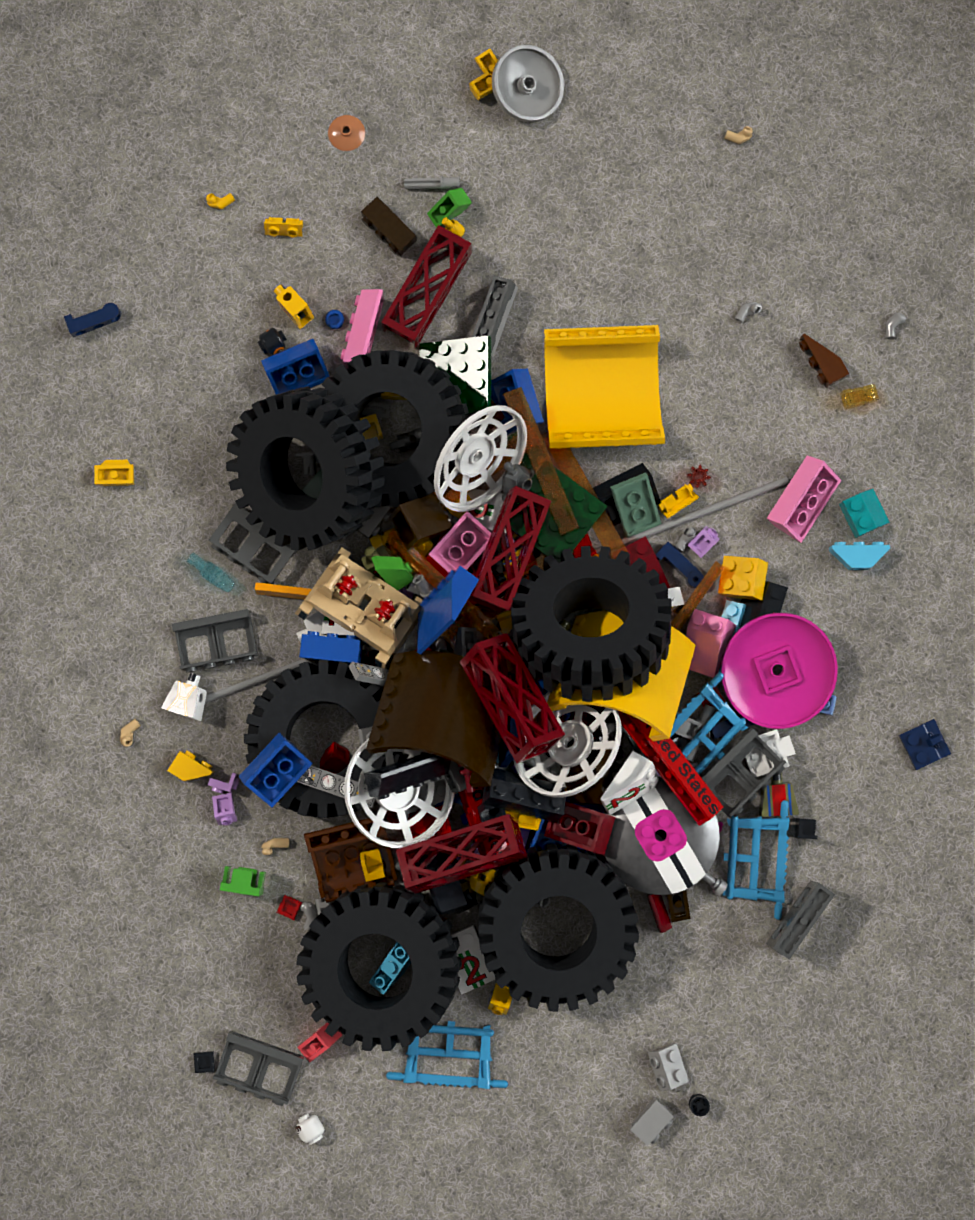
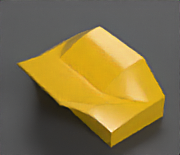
[94,459,134,486]

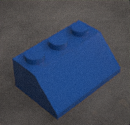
[261,339,330,395]
[491,368,544,435]
[299,631,363,664]
[238,733,313,808]

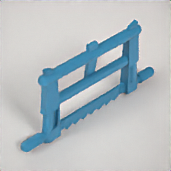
[643,672,748,775]
[722,800,789,920]
[386,1021,508,1089]

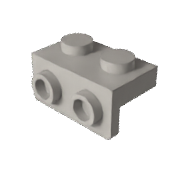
[648,1044,689,1090]

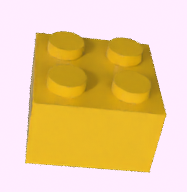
[718,556,768,600]

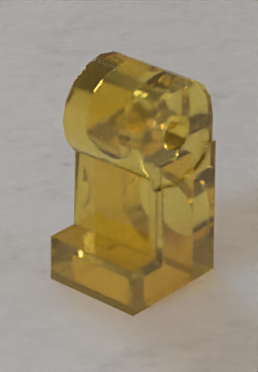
[840,384,879,410]

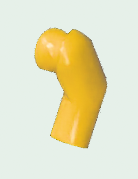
[206,193,235,209]

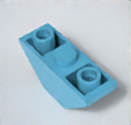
[829,542,890,570]
[369,942,411,995]

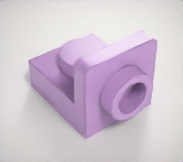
[688,526,720,558]
[212,793,237,826]

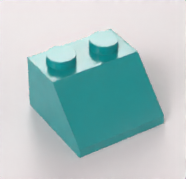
[839,489,890,538]

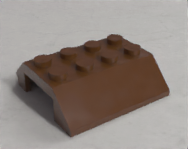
[304,818,398,903]

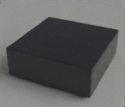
[194,1051,215,1073]

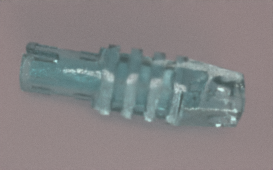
[187,552,236,593]

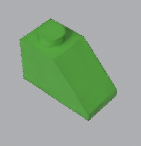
[427,188,472,228]
[372,556,414,590]

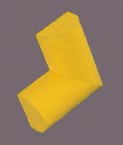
[469,49,498,101]

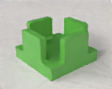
[220,866,266,897]

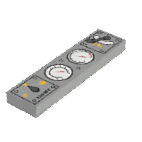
[349,662,389,686]
[297,766,375,808]

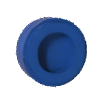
[325,310,344,329]

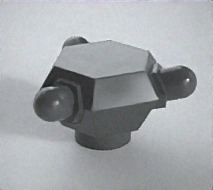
[502,462,532,501]

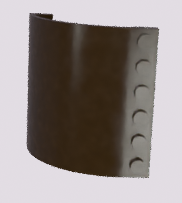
[366,650,502,788]

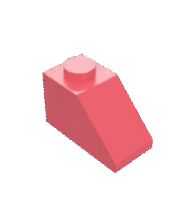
[297,1022,342,1063]

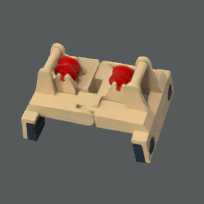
[295,547,422,669]

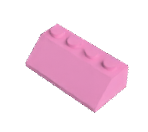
[340,289,384,364]
[767,455,841,543]

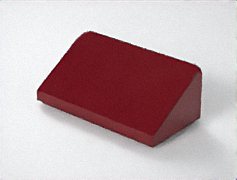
[647,894,672,933]

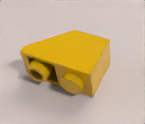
[167,750,215,781]

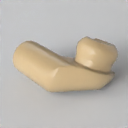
[724,126,753,144]
[120,718,141,747]
[261,838,289,855]

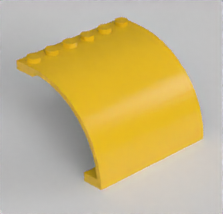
[544,325,665,449]
[547,610,696,741]

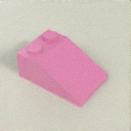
[428,511,491,573]
[686,609,736,678]

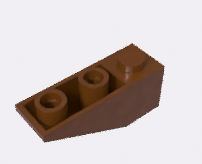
[799,334,849,388]

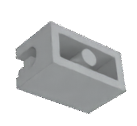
[629,1097,674,1146]

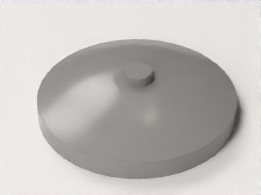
[492,45,564,122]

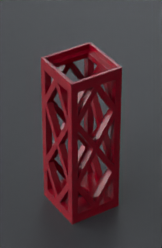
[381,225,472,349]
[468,486,551,613]
[460,633,565,764]
[396,814,528,893]

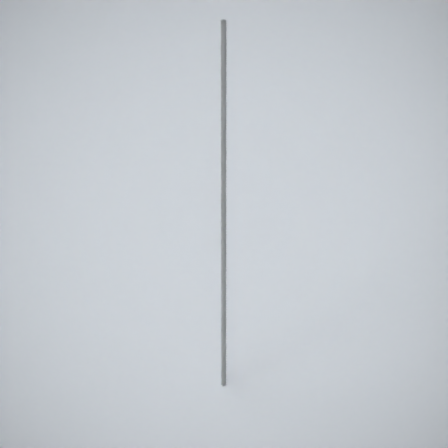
[205,477,789,704]

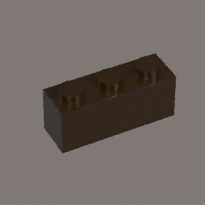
[361,196,417,256]

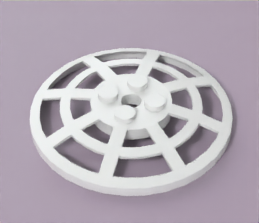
[434,405,527,512]
[514,692,622,797]
[344,738,455,848]

